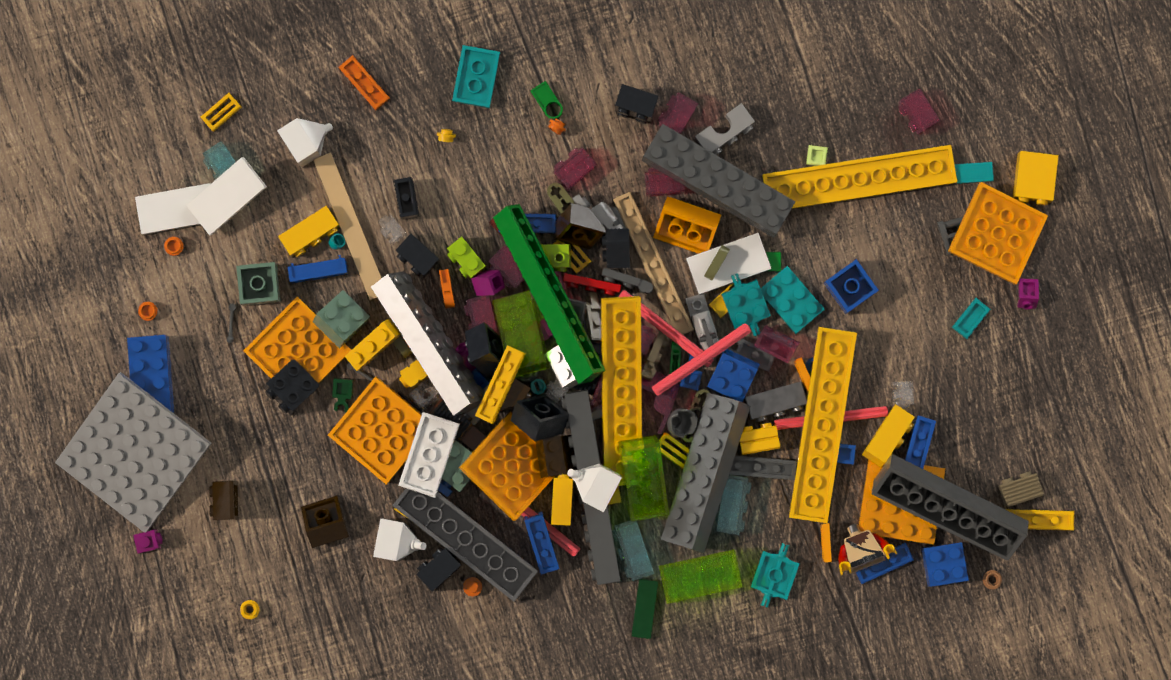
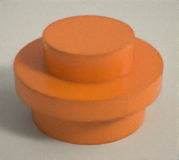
[548,119,566,135]
[164,237,184,256]
[138,302,158,321]
[463,577,482,597]

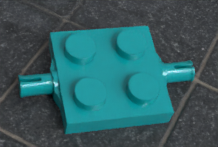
[721,273,771,336]
[750,543,800,608]

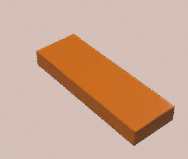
[338,55,390,111]

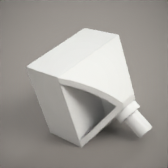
[277,118,333,168]
[567,464,622,512]
[373,519,426,561]

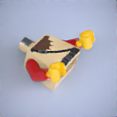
[838,524,897,575]

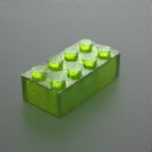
[492,291,550,377]
[618,435,669,521]
[658,549,743,604]

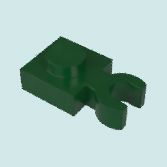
[332,378,354,412]

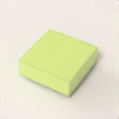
[806,145,828,166]

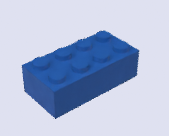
[127,335,174,413]

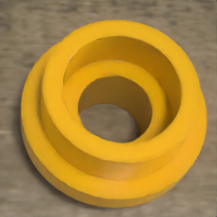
[437,129,456,142]
[240,600,260,619]

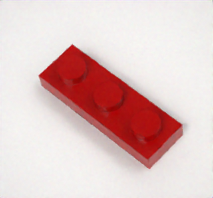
[563,273,621,296]

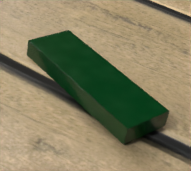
[631,579,658,639]

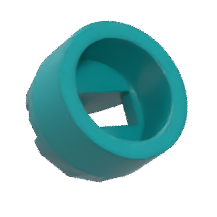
[328,233,346,250]
[530,379,546,394]

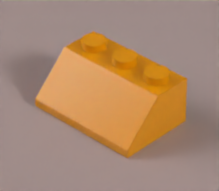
[653,196,721,254]

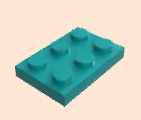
[452,45,500,109]
[761,266,825,334]

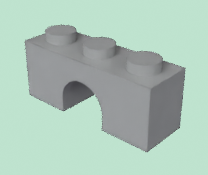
[695,103,755,155]

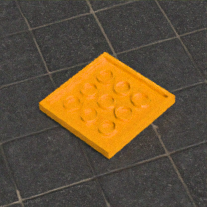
[948,182,1048,285]
[243,296,351,384]
[328,376,422,485]
[459,412,555,521]
[858,459,945,545]

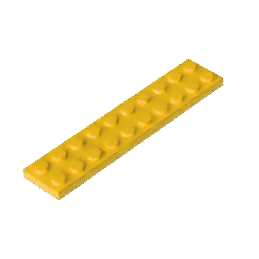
[762,145,957,209]
[601,296,642,486]
[789,327,857,523]

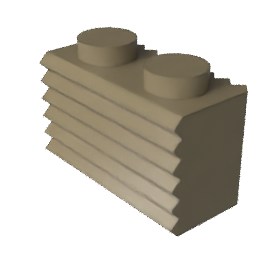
[998,471,1044,508]

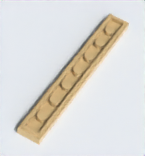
[313,153,382,301]
[613,192,694,335]

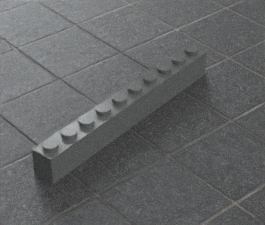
[561,390,620,585]

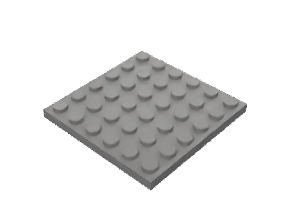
[55,372,212,533]

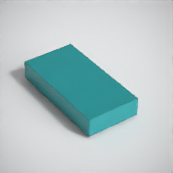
[954,162,994,184]
[951,298,991,339]

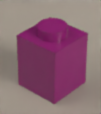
[471,270,505,296]

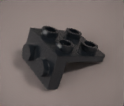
[264,360,319,416]

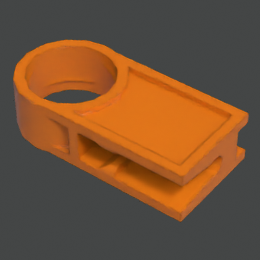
[439,269,455,309]

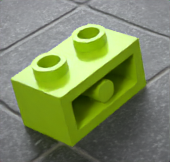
[447,236,486,279]
[541,244,571,272]

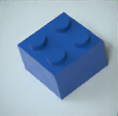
[823,259,879,314]
[707,349,760,402]
[921,542,969,587]

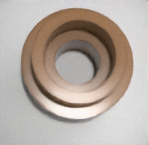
[982,570,1002,589]

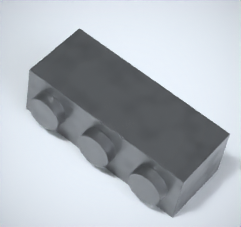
[745,382,807,422]

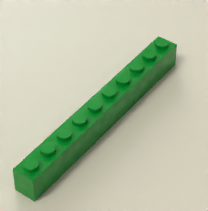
[493,204,606,384]

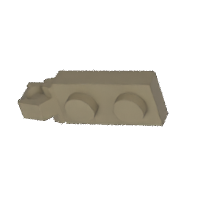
[585,292,601,343]
[641,331,669,381]

